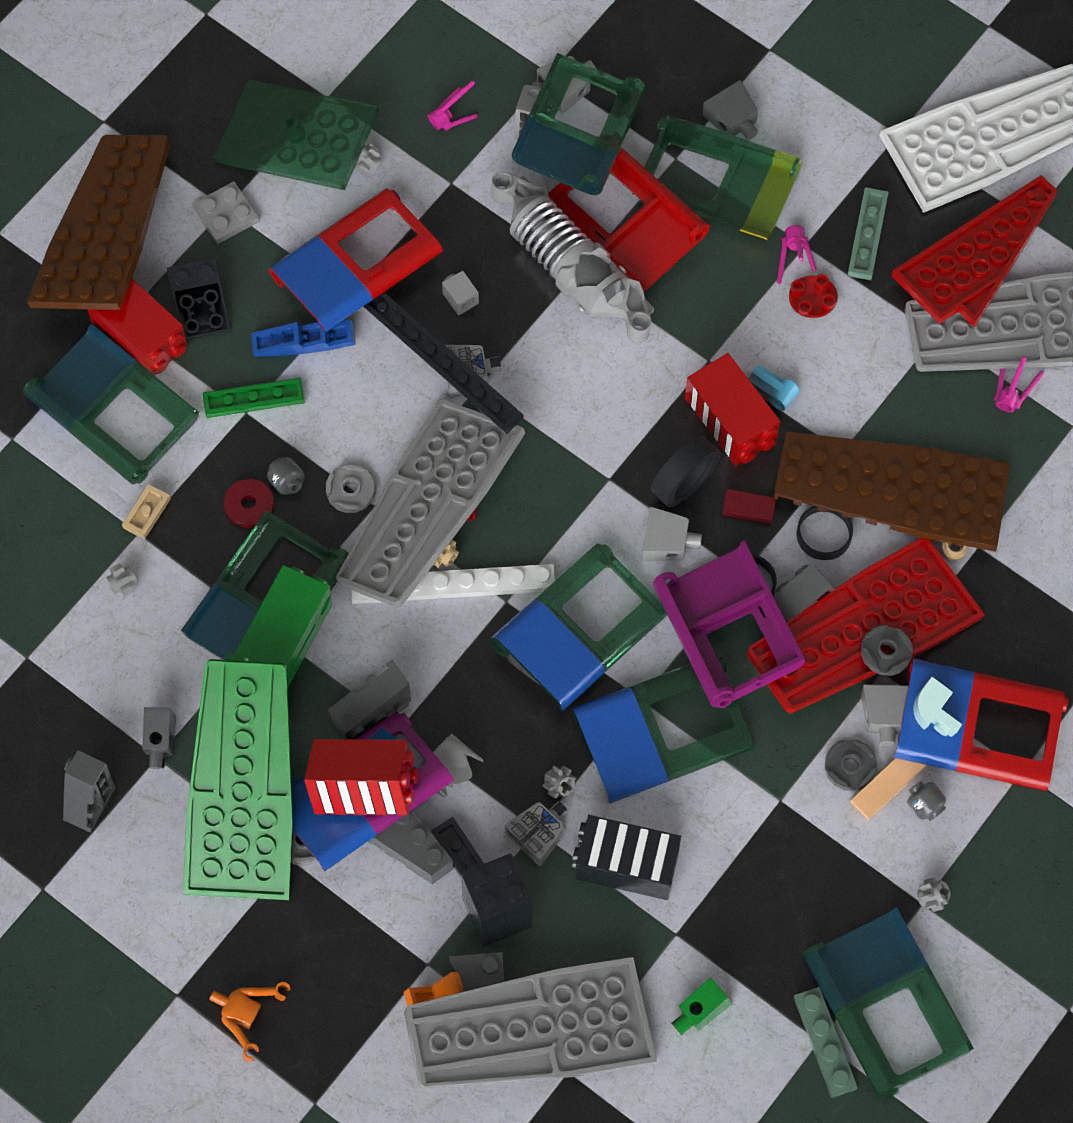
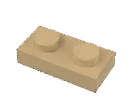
[122,484,171,539]

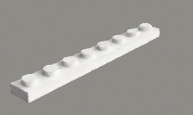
[351,564,555,604]

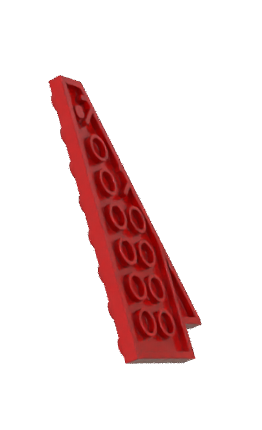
[892,175,1057,327]

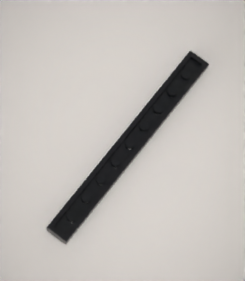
[363,292,524,434]

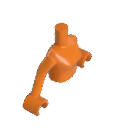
[209,982,291,1062]

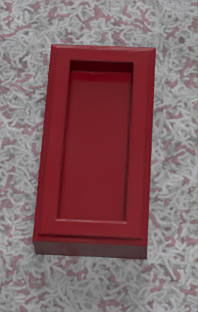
[722,489,776,524]

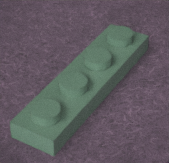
[847,187,889,280]
[794,987,858,1098]

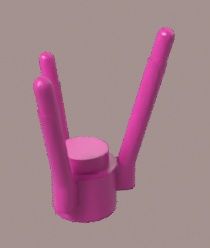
[427,81,478,131]
[777,225,817,284]
[994,356,1044,412]

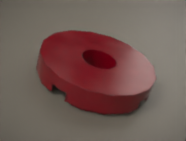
[224,479,274,528]

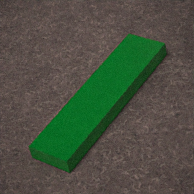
[202,378,305,418]

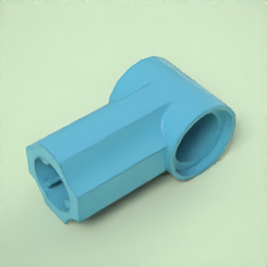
[748,365,800,411]

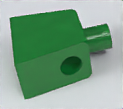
[671,977,732,1036]

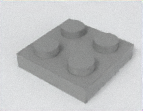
[192,181,259,244]

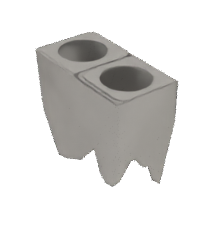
[418,734,483,797]

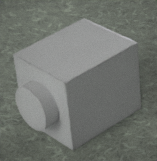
[442,271,479,316]

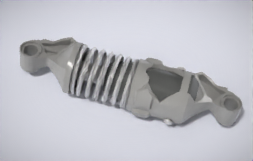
[490,172,654,343]

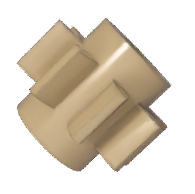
[433,539,459,568]

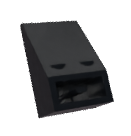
[167,258,231,340]

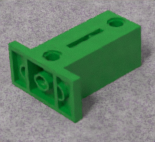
[224,565,332,687]

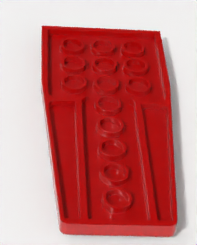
[747,538,985,713]

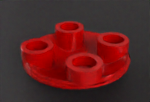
[789,274,838,318]

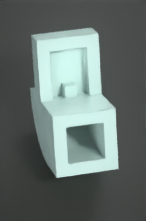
[913,677,962,737]

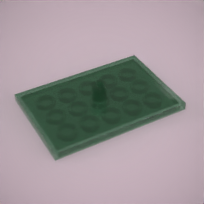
[213,79,379,190]

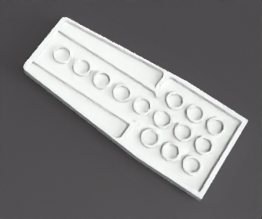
[879,64,1073,213]

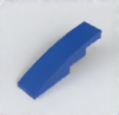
[252,319,356,357]

